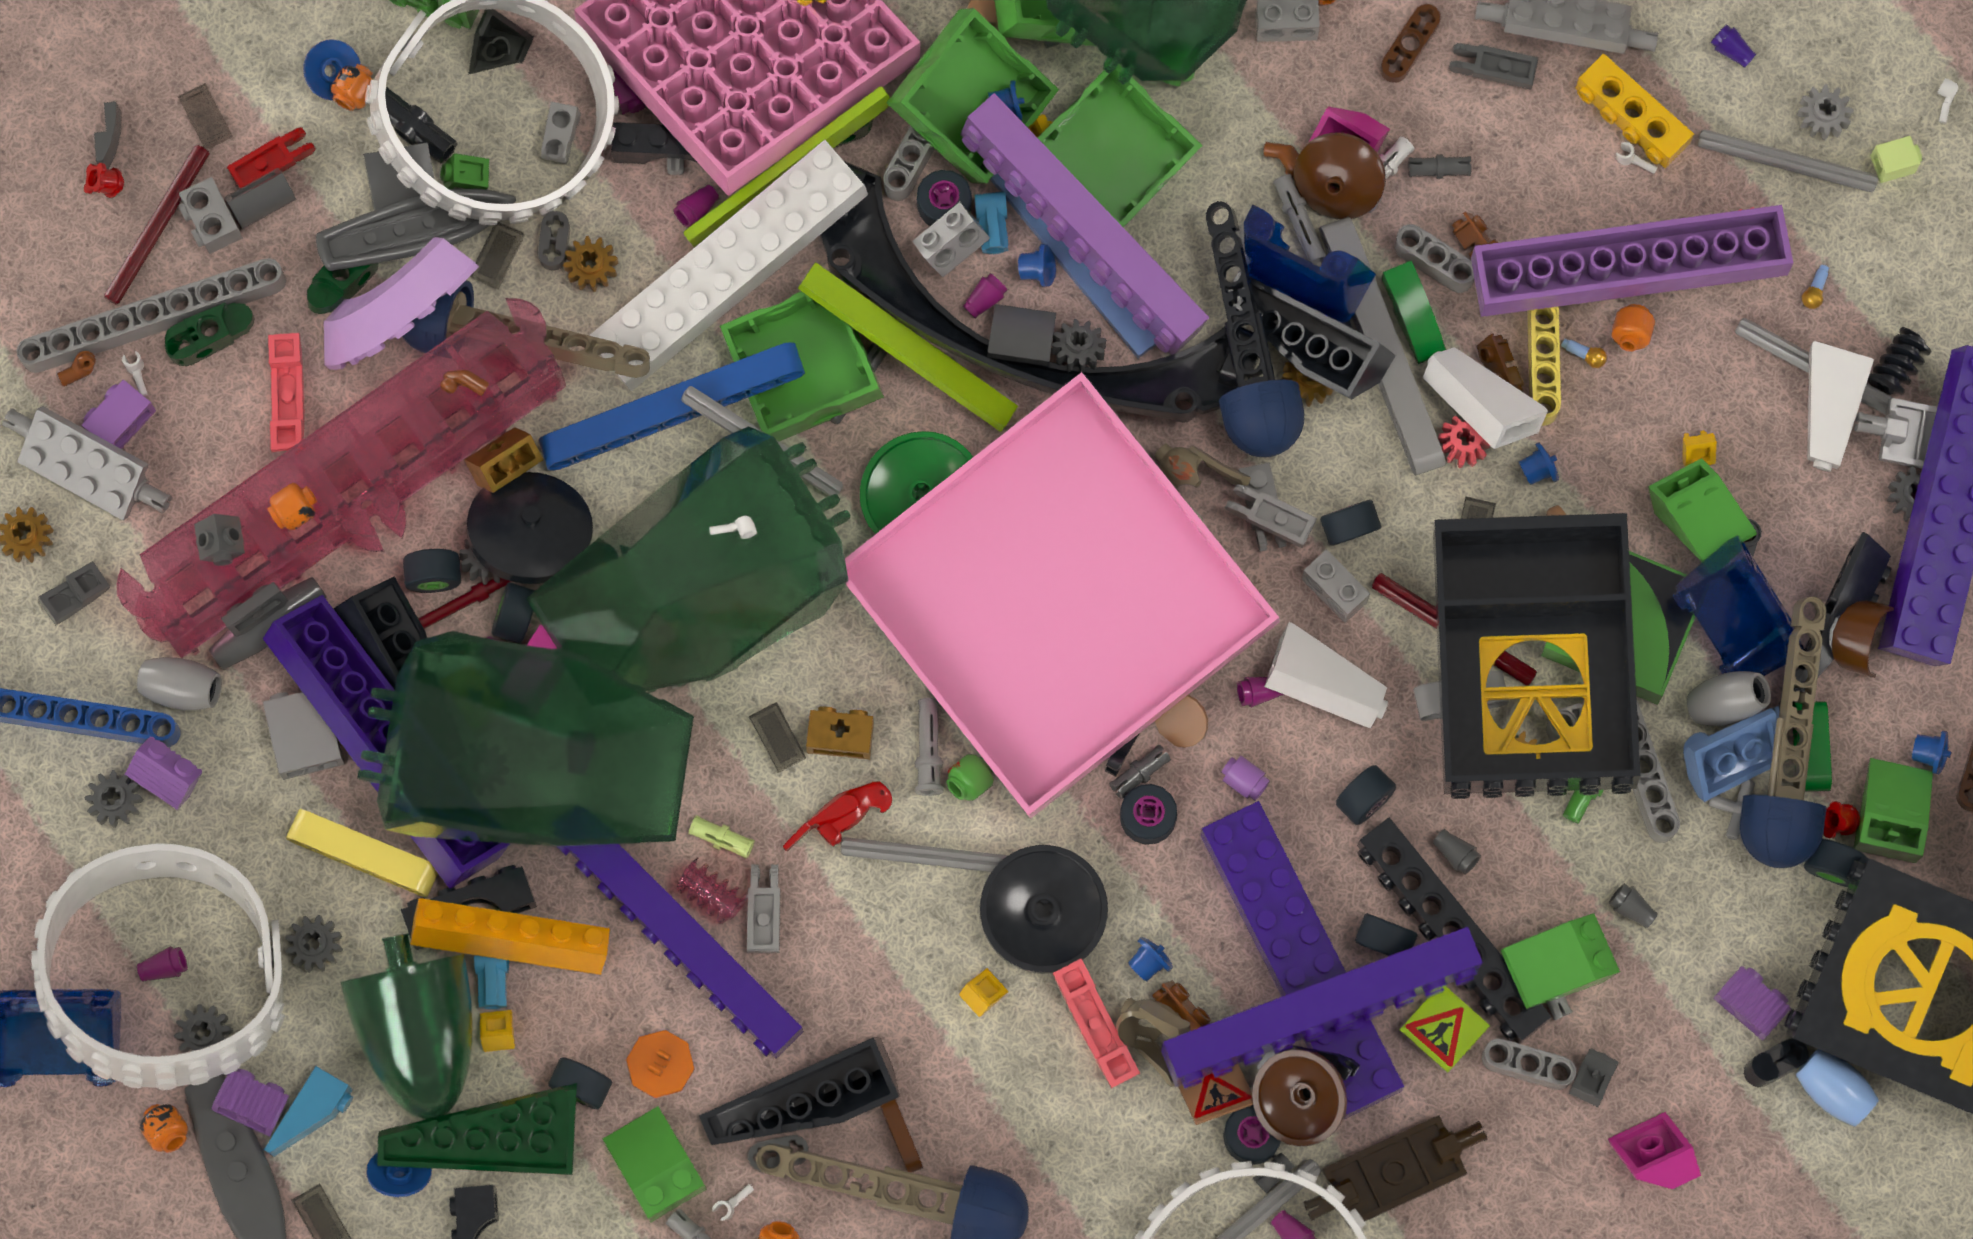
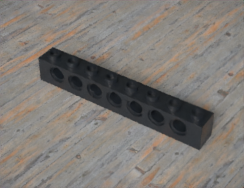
[1357,817,1551,1044]

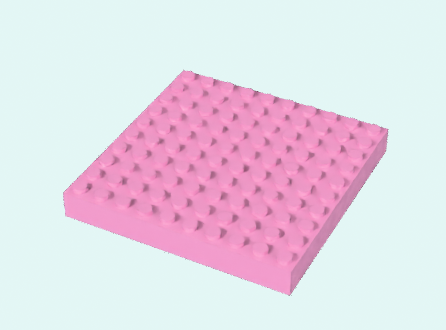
[833,372,1280,819]

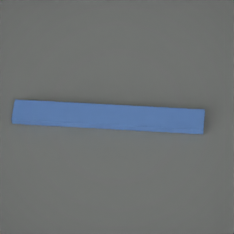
[990,174,1156,359]

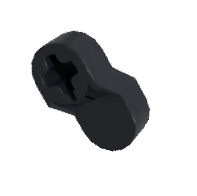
[1744,1038,1809,1087]

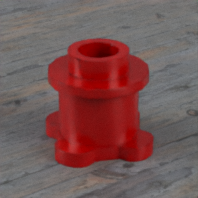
[84,162,124,198]
[1823,801,1860,839]

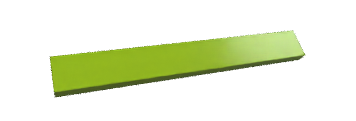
[683,86,890,248]
[797,262,1018,432]

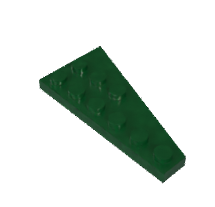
[377,1083,577,1175]

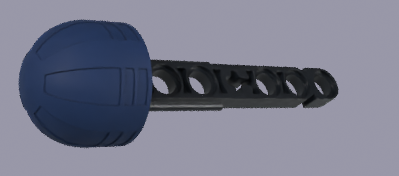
[1206,201,1304,457]

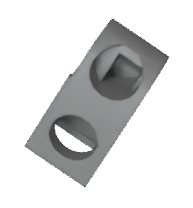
[541,101,581,164]

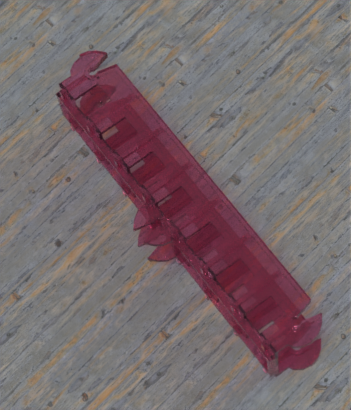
[117,298,567,658]

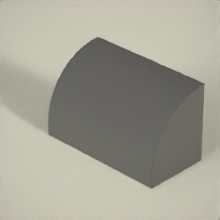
[224,168,296,230]

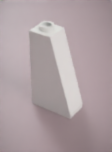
[1807,341,1874,472]
[1423,347,1548,449]
[1265,622,1388,728]

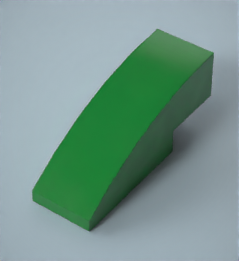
[1381,261,1446,364]

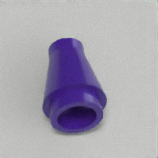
[1710,24,1756,68]

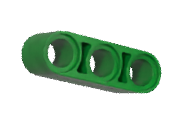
[1792,701,1832,792]

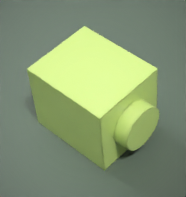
[1870,136,1922,183]

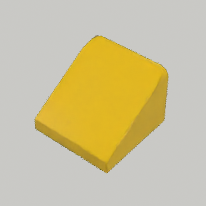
[959,968,1009,1017]
[480,1010,515,1052]

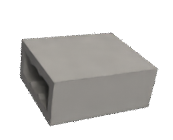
[263,691,345,780]

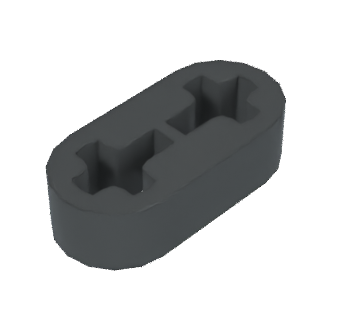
[538,211,570,271]
[748,1135,809,1172]

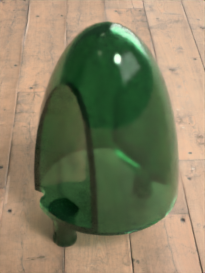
[340,933,473,1120]

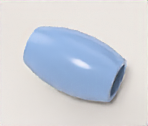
[1796,1049,1879,1127]

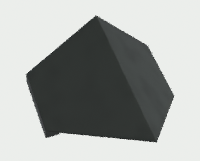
[468,9,534,75]

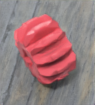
[1437,415,1490,468]

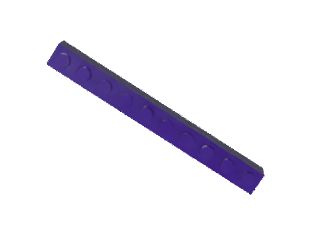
[551,804,803,1059]

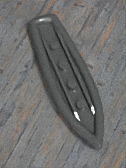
[316,188,516,271]
[185,1074,286,1239]

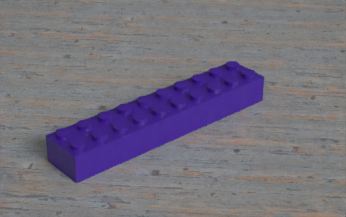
[1878,345,1973,666]
[263,594,510,889]
[1200,801,1405,1120]
[1161,927,1483,1089]

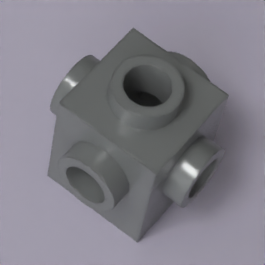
[194,514,245,566]

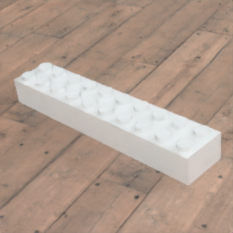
[589,140,868,391]

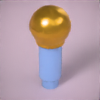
[1802,265,1829,309]
[1561,339,1607,368]

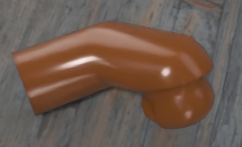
[1263,142,1299,177]
[57,351,96,387]
[440,370,489,396]

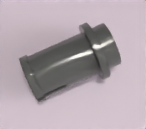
[1253,1152,1294,1193]

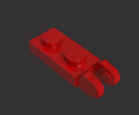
[227,127,316,189]

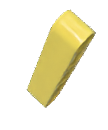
[1527,306,1561,426]
[286,809,438,898]

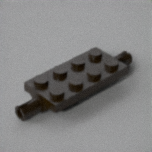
[1303,1115,1488,1229]

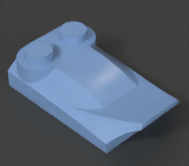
[1683,706,1780,802]

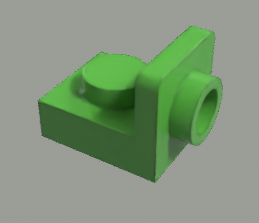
[440,153,489,190]

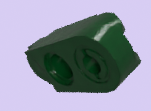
[307,263,379,314]
[165,302,255,366]

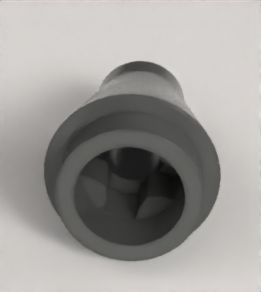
[1433,829,1481,874]
[1609,883,1658,928]

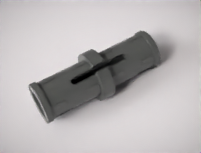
[1408,154,1471,179]
[1109,745,1171,799]

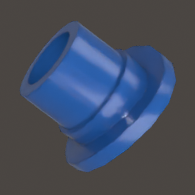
[988,80,1025,121]
[1018,244,1056,287]
[1519,442,1559,485]
[1912,731,1952,775]
[1128,937,1173,981]

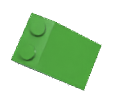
[1500,913,1620,1009]
[603,1106,707,1222]

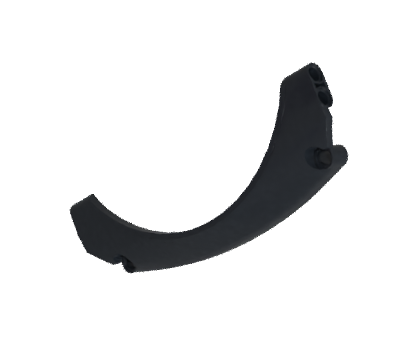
[820,161,1259,423]

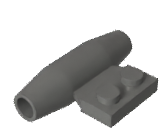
[209,577,327,670]

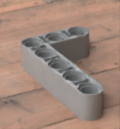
[1546,701,1680,843]

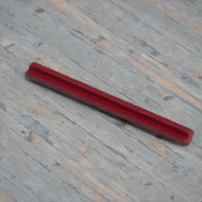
[104,145,210,305]
[1372,573,1537,686]

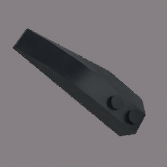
[1229,271,1396,400]
[1778,532,1892,711]
[333,576,465,761]
[699,1037,900,1145]

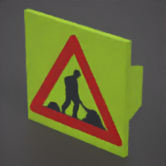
[1399,987,1490,1073]

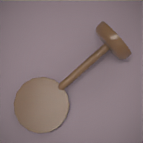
[1155,695,1208,748]

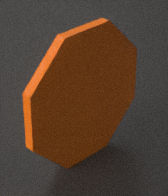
[626,1030,695,1098]

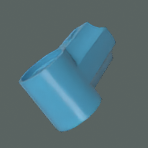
[974,192,1009,255]
[474,955,509,1009]

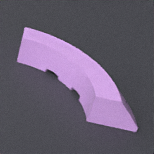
[324,237,479,370]

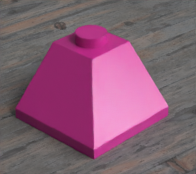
[1308,107,1390,153]
[1608,1112,1701,1189]

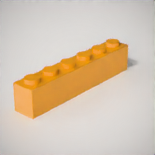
[410,898,610,975]

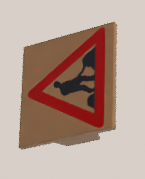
[1179,1064,1253,1125]

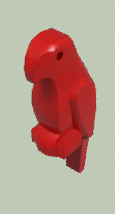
[783,781,892,851]

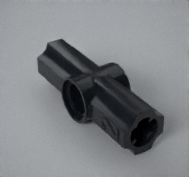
[385,87,458,163]

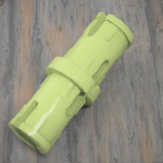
[688,815,755,859]

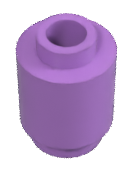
[1222,756,1270,801]

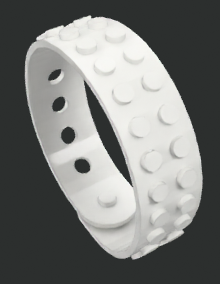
[365,0,619,225]
[32,844,285,1090]
[1134,1161,1374,1239]

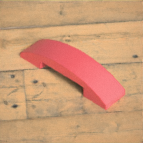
[268,333,305,452]
[1053,958,1140,1088]

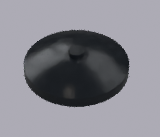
[466,472,593,584]
[980,845,1108,974]

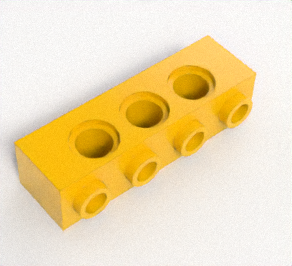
[1575,53,1694,168]

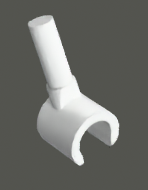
[1937,78,1958,124]
[1616,142,1658,174]
[122,351,148,396]
[709,516,757,539]
[712,1184,754,1220]

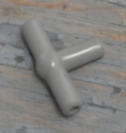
[1708,779,1755,840]

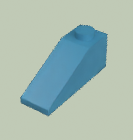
[264,1066,353,1157]

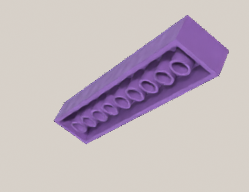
[960,93,1209,355]
[1471,205,1793,317]

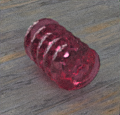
[676,857,749,924]

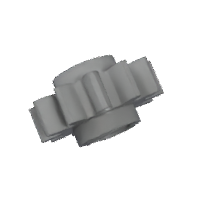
[1797,84,1854,140]

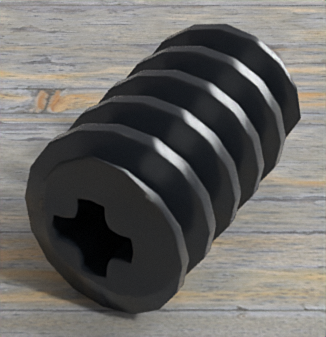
[1867,327,1931,395]

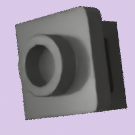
[1569,1049,1619,1107]

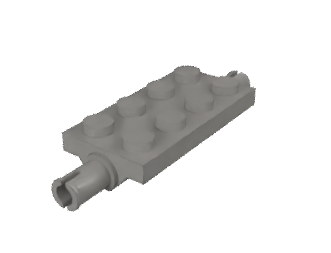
[1475,0,1658,54]
[1854,398,1937,469]
[2,406,172,520]

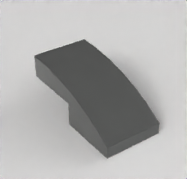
[94,101,122,169]
[39,561,110,626]

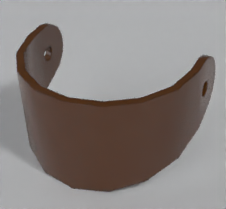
[1831,600,1894,678]

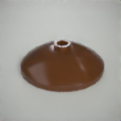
[1294,133,1386,219]
[1252,1049,1347,1146]

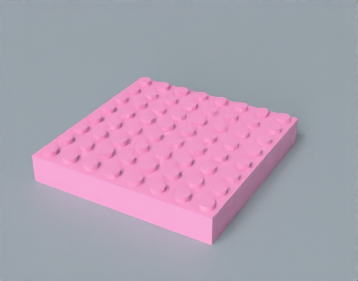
[574,0,920,196]

